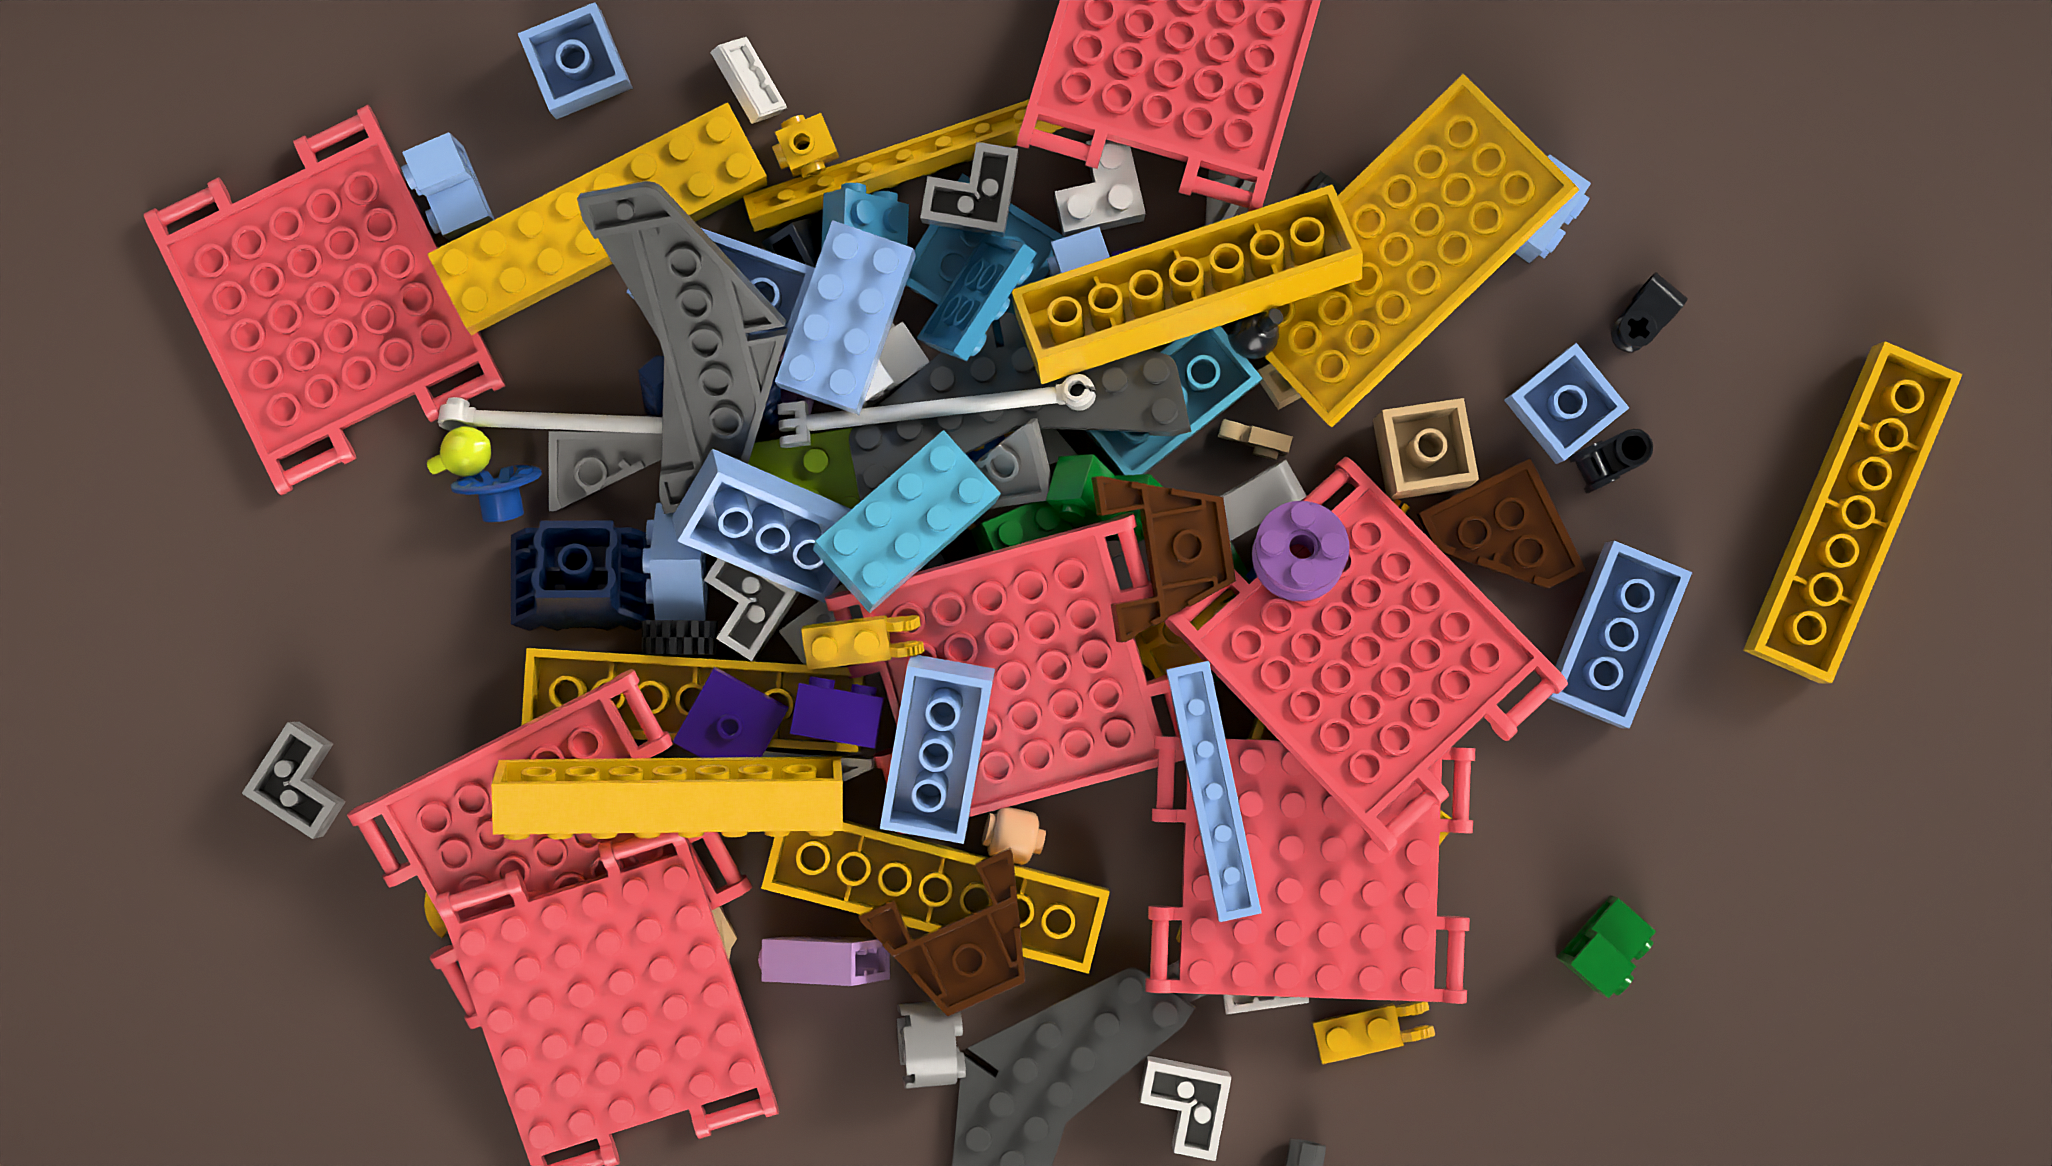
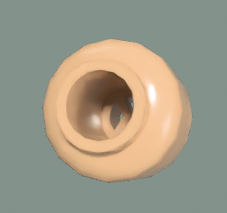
[982,807,1046,865]

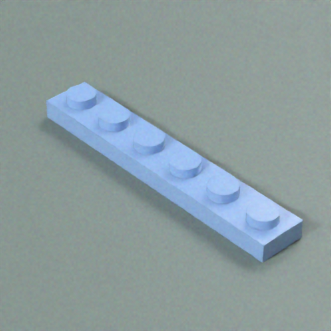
[1166,661,1262,922]

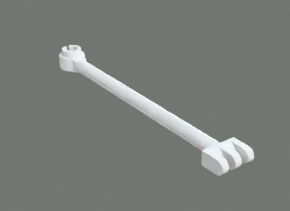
[777,374,1096,448]
[438,397,663,434]

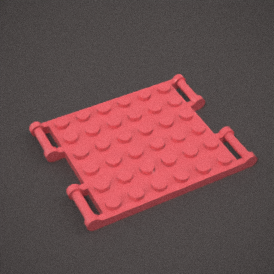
[1016,0,1321,212]
[144,105,506,496]
[1164,457,1568,853]
[824,513,1185,835]
[347,669,752,1029]
[1145,736,1476,1004]
[436,832,779,1166]

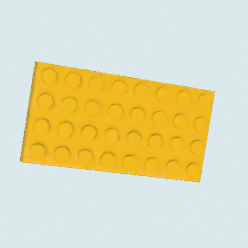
[1265,74,1579,427]

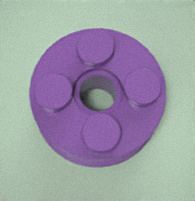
[1252,501,1349,601]

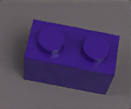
[790,676,885,748]

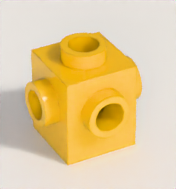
[772,113,839,179]

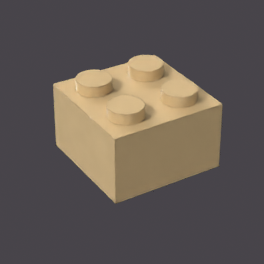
[1373,398,1479,500]

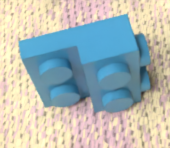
[821,183,909,250]

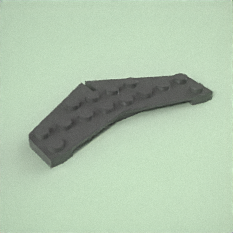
[577,181,789,514]
[849,312,1192,502]
[952,967,1196,1166]

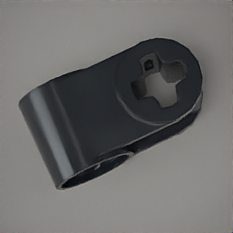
[1611,272,1688,352]
[1568,429,1654,494]

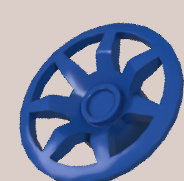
[451,465,542,522]

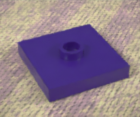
[673,666,789,758]

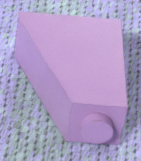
[758,936,890,986]

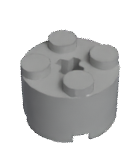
[897,1001,966,1089]

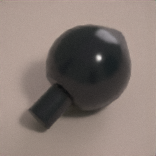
[1228,308,1283,359]

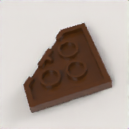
[1417,458,1586,589]

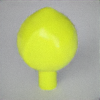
[427,426,491,477]

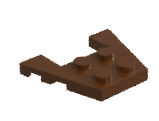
[1091,476,1236,643]
[858,847,1026,1017]

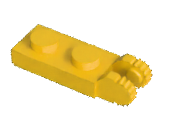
[801,615,925,670]
[1312,1001,1435,1064]

